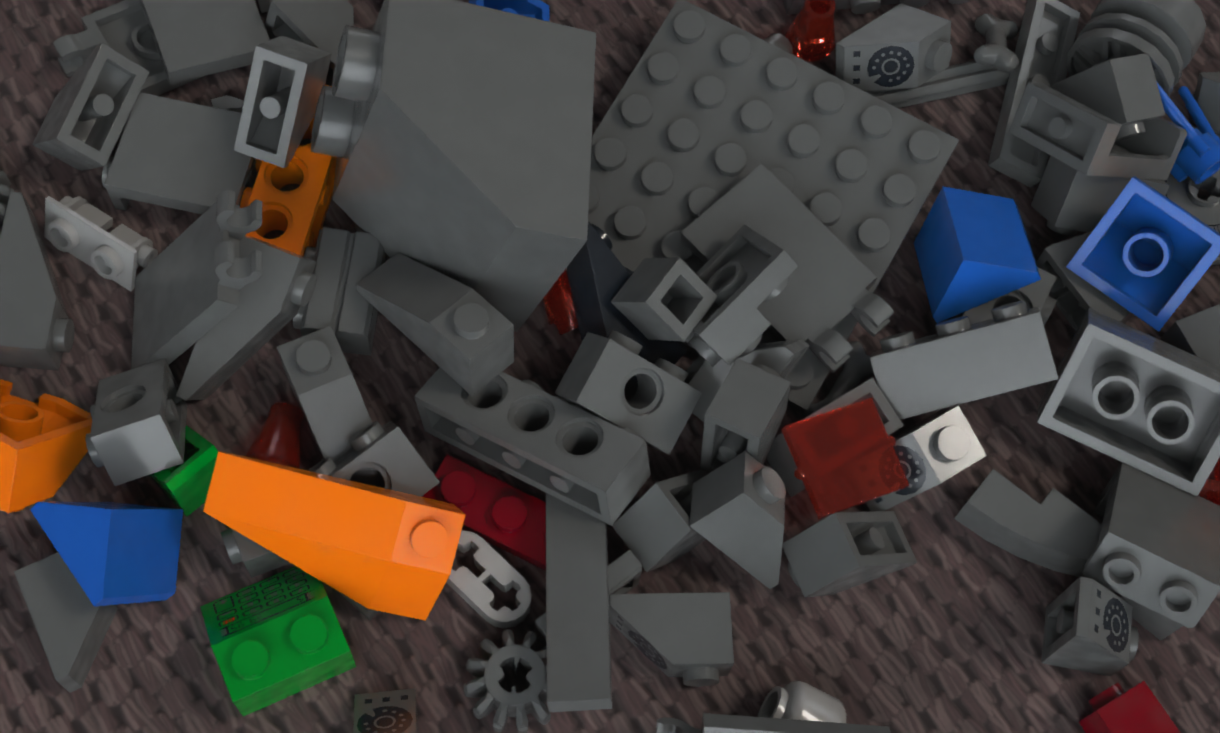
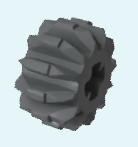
[464,629,551,733]

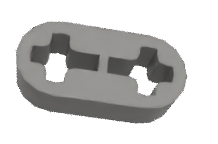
[446,530,532,628]

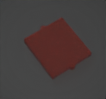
[781,397,910,519]

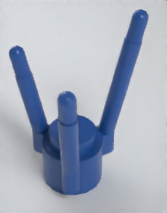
[1156,81,1220,184]

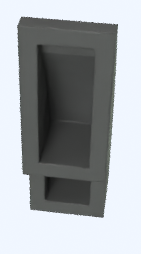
[954,469,1102,577]

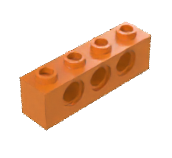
[240,85,337,257]

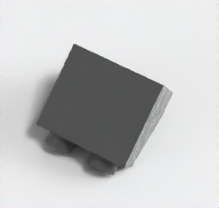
[311,0,596,332]

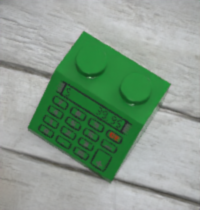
[200,566,356,717]

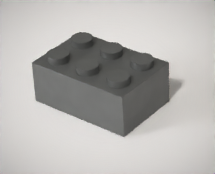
[1037,308,1220,497]

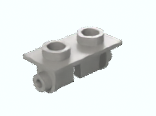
[44,196,158,291]

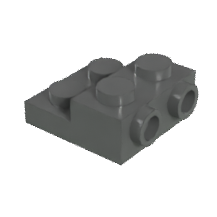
[685,225,799,367]

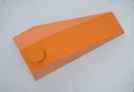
[0,379,92,514]
[203,450,466,621]

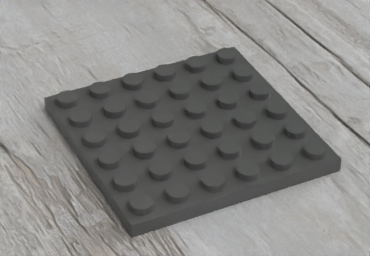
[557,0,959,413]

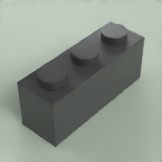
[870,301,1059,420]

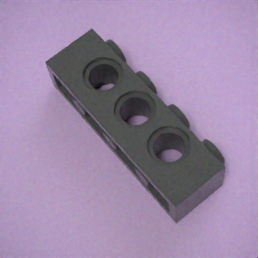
[414,368,651,526]

